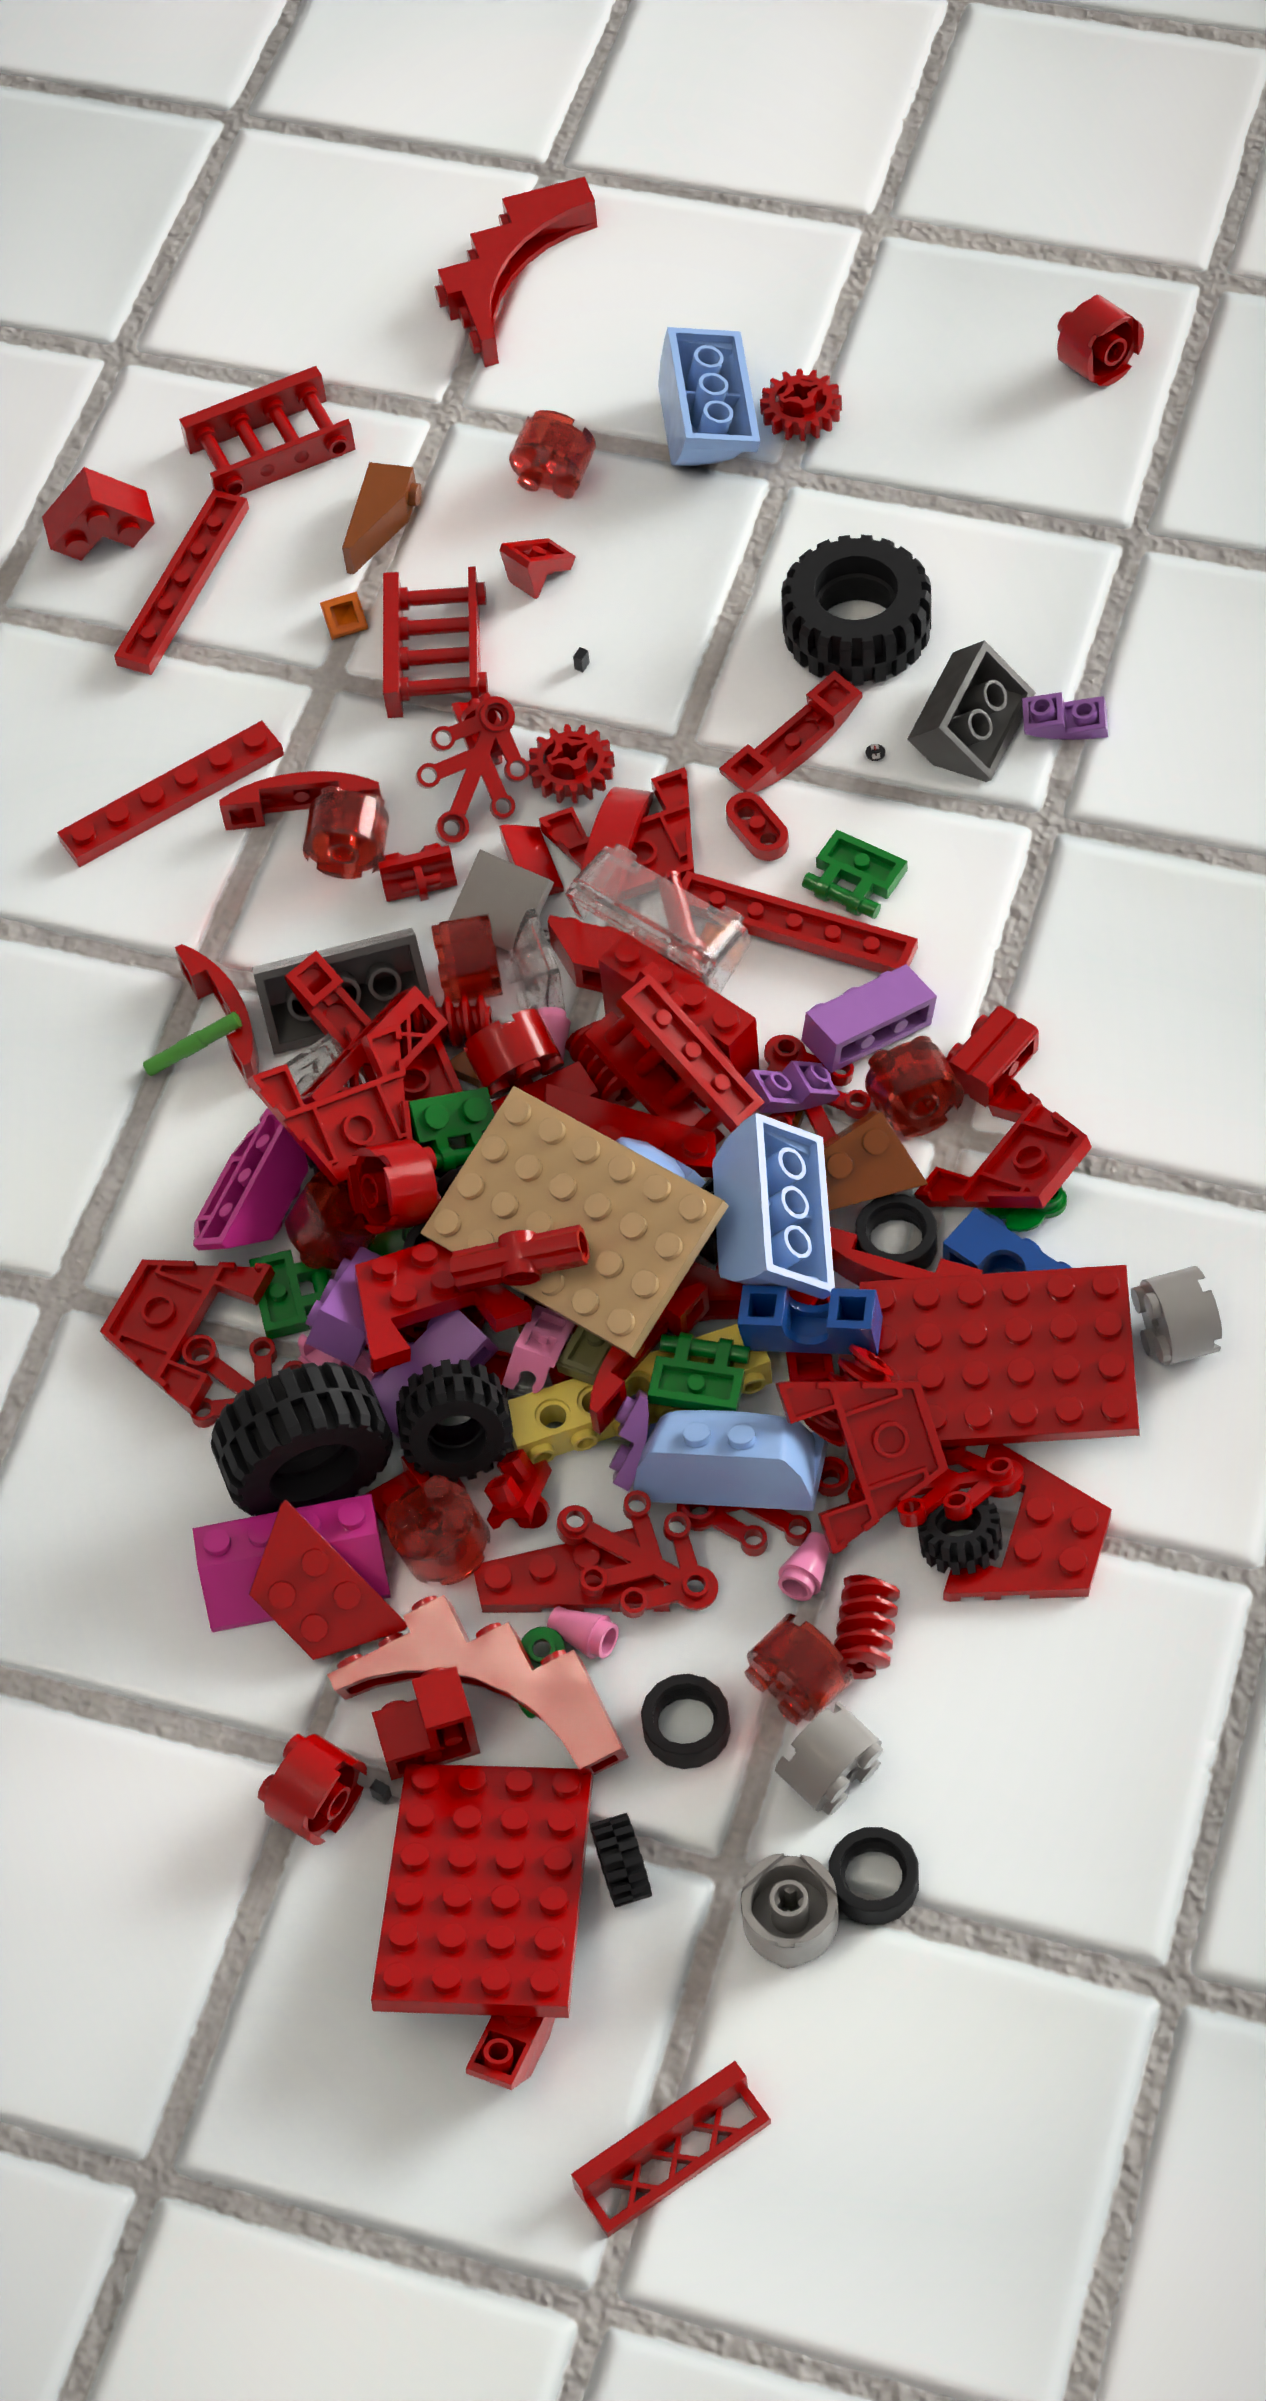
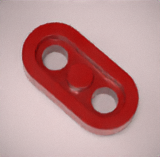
[726,792,789,861]

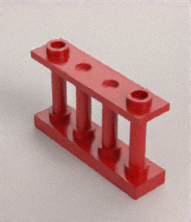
[179,366,356,496]
[383,566,488,718]
[582,973,765,1145]

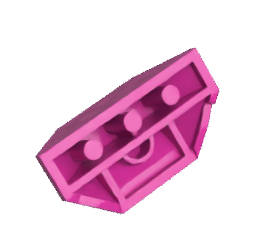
[193,1108,309,1250]

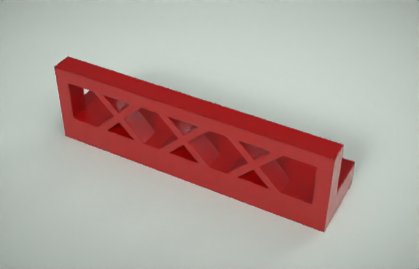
[301,985,449,1105]
[571,2061,771,2237]

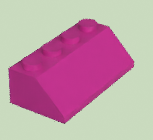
[192,1494,391,1632]

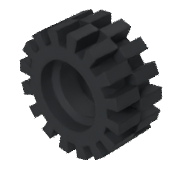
[917,1498,1003,1575]
[590,1813,652,1908]

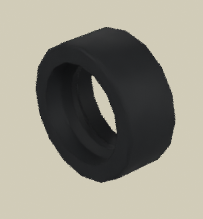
[855,1194,937,1269]
[641,1674,731,1769]
[829,1827,919,1925]

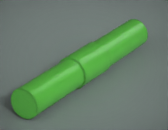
[143,1012,242,1076]

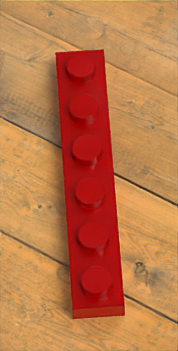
[114,489,249,675]
[57,720,284,867]
[681,871,918,974]

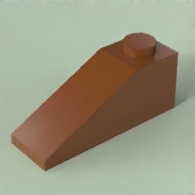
[342,462,421,574]

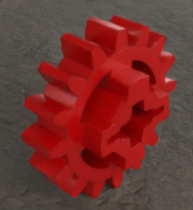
[760,369,842,441]
[527,724,615,804]

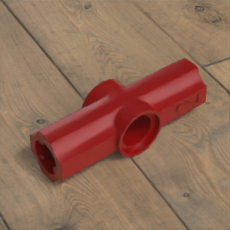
[450,1225,590,1292]

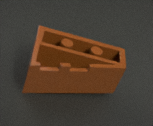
[823,1110,928,1211]

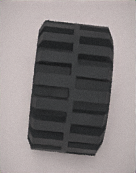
[396,1359,513,1482]

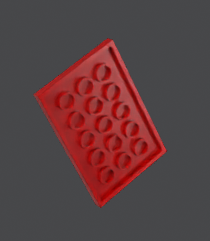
[859,1265,1140,1448]
[371,1764,593,2018]

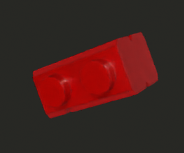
[945,1005,1039,1107]

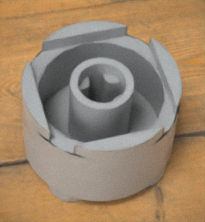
[1131,1266,1222,1366]
[775,1702,883,1816]
[741,1853,839,1969]

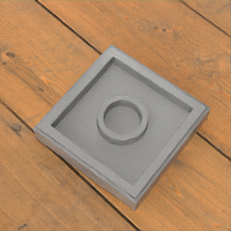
[447,849,554,957]

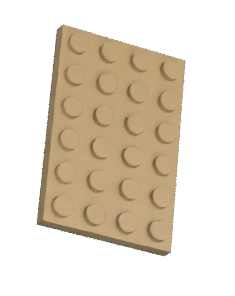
[420,1086,729,1358]

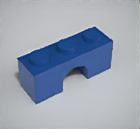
[943,1207,1072,1274]
[737,1285,883,1356]

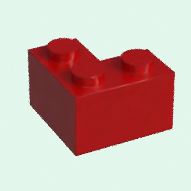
[42,467,155,561]
[371,1666,481,1781]

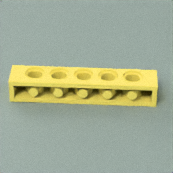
[508,1324,772,1464]

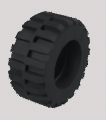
[781,534,931,686]
[211,1362,393,1516]

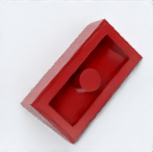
[499,824,564,896]

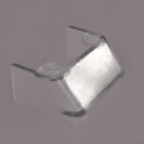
[565,843,751,994]

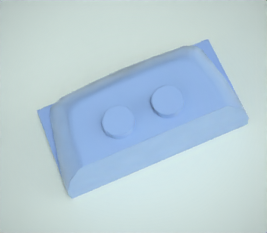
[658,327,760,466]
[712,1113,835,1300]
[633,1410,828,1511]

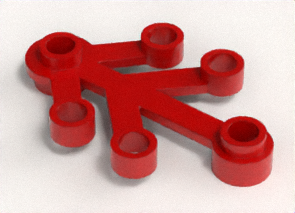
[415,696,530,844]
[764,1034,871,1143]
[181,1334,304,1428]
[847,1446,1024,1527]
[676,1456,849,1556]
[556,1490,718,1618]

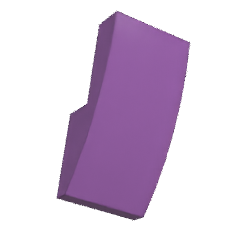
[1022,692,1108,740]
[744,1061,840,1113]
[609,1389,649,1492]

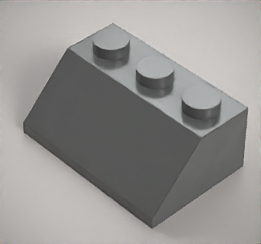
[907,640,1036,782]

